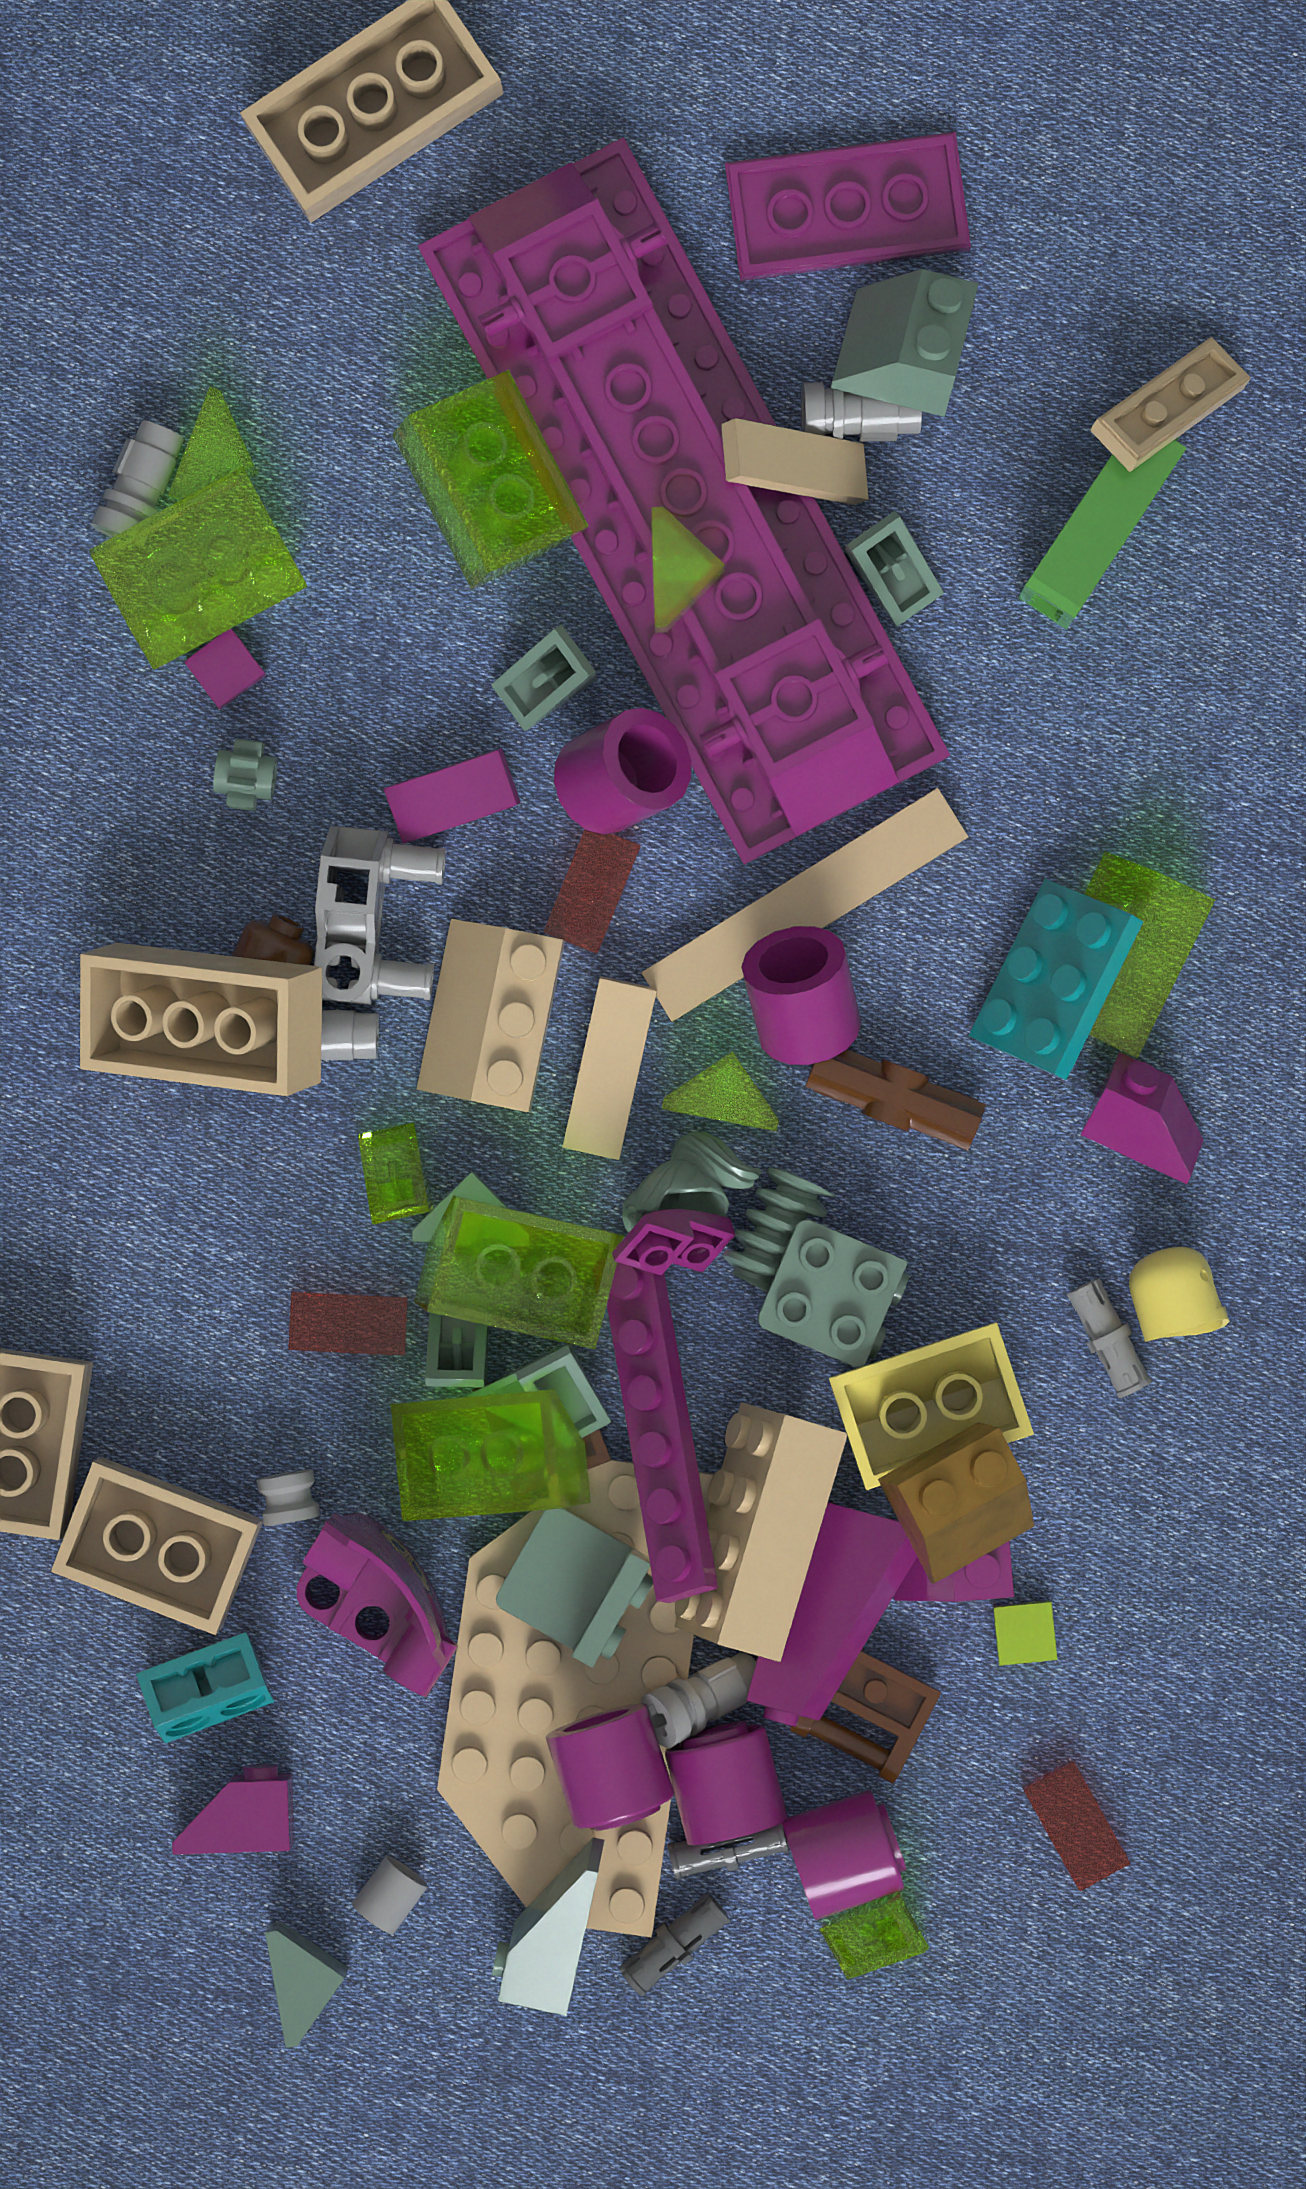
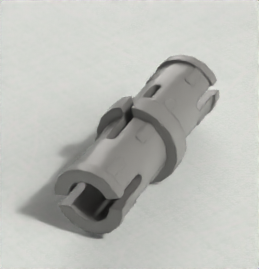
[1066,1277,1152,1398]

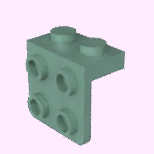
[757,1219,909,1368]
[496,1505,653,1668]

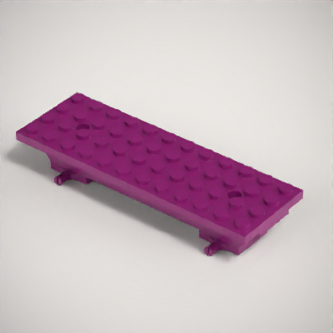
[418,137,950,865]

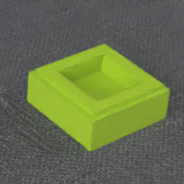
[992,1600,1058,1666]

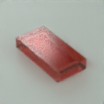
[288,1291,408,1356]
[1022,1759,1131,1892]

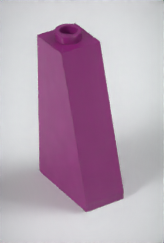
[746,1503,917,1727]

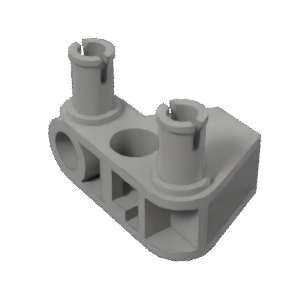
[314,825,446,1005]

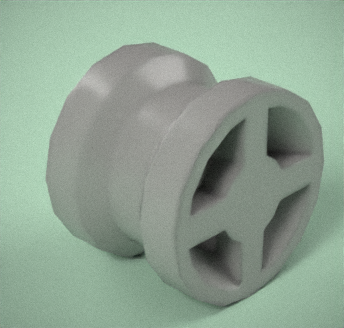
[256,1469,321,1526]

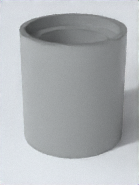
[352,1855,428,1935]

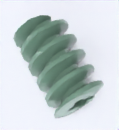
[722,1167,836,1292]

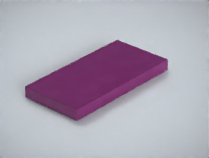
[725,132,971,281]

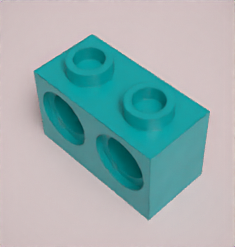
[136,1632,274,1744]

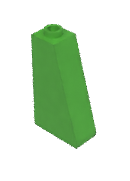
[1018,435,1187,630]

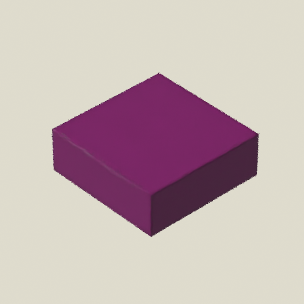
[184,627,266,710]

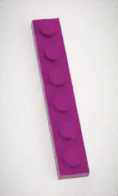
[600,1259,718,1603]

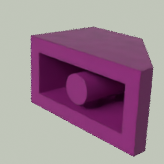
[1080,1052,1203,1184]
[894,1541,1014,1602]
[172,1764,295,1855]

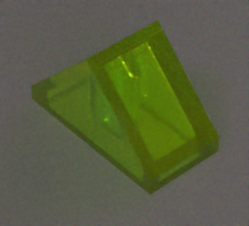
[168,386,259,507]
[651,507,725,633]
[662,1051,779,1131]
[358,1122,434,1225]
[819,1891,930,1980]

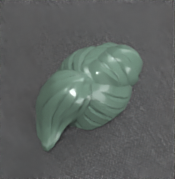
[622,1132,762,1232]

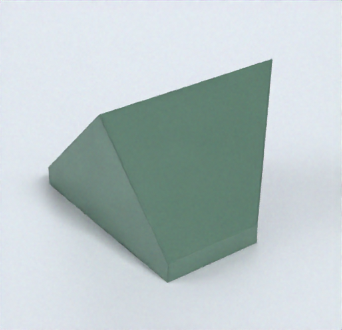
[466,1341,611,1449]

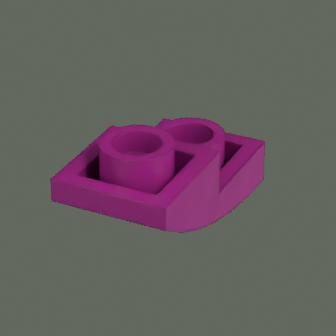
[384,748,521,843]
[612,1209,735,1275]

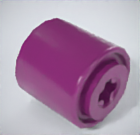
[554,708,692,835]
[741,926,862,1065]
[545,1703,674,1831]
[665,1721,788,1845]
[782,1790,907,1920]

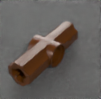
[805,1049,986,1151]

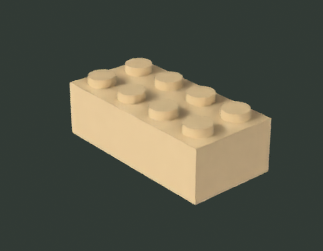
[240,0,503,223]
[80,943,322,1096]
[674,1402,848,1662]

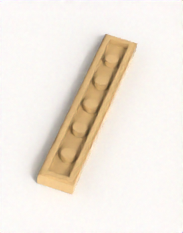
[641,788,968,1022]

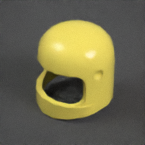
[1129,1247,1230,1342]

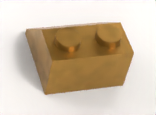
[878,1422,1034,1584]

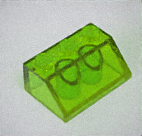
[392,370,588,590]
[89,467,308,670]
[1084,851,1215,1059]
[414,1195,624,1349]
[390,1389,591,1521]

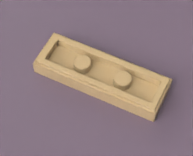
[1090,337,1251,472]
[721,418,869,505]
[562,976,657,1160]

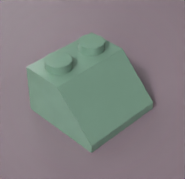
[831,269,979,417]

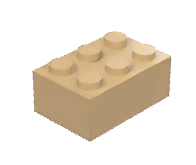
[0,1348,93,1540]
[51,1457,263,1635]

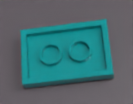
[968,879,1143,1080]

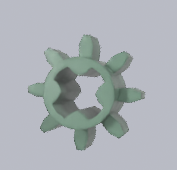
[213,738,278,811]

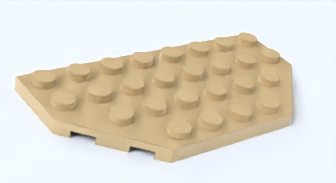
[437,1459,715,1937]

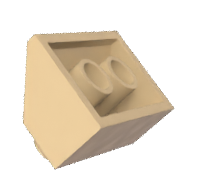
[416,919,565,1113]

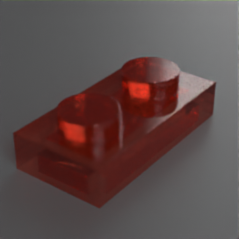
[543,829,641,955]

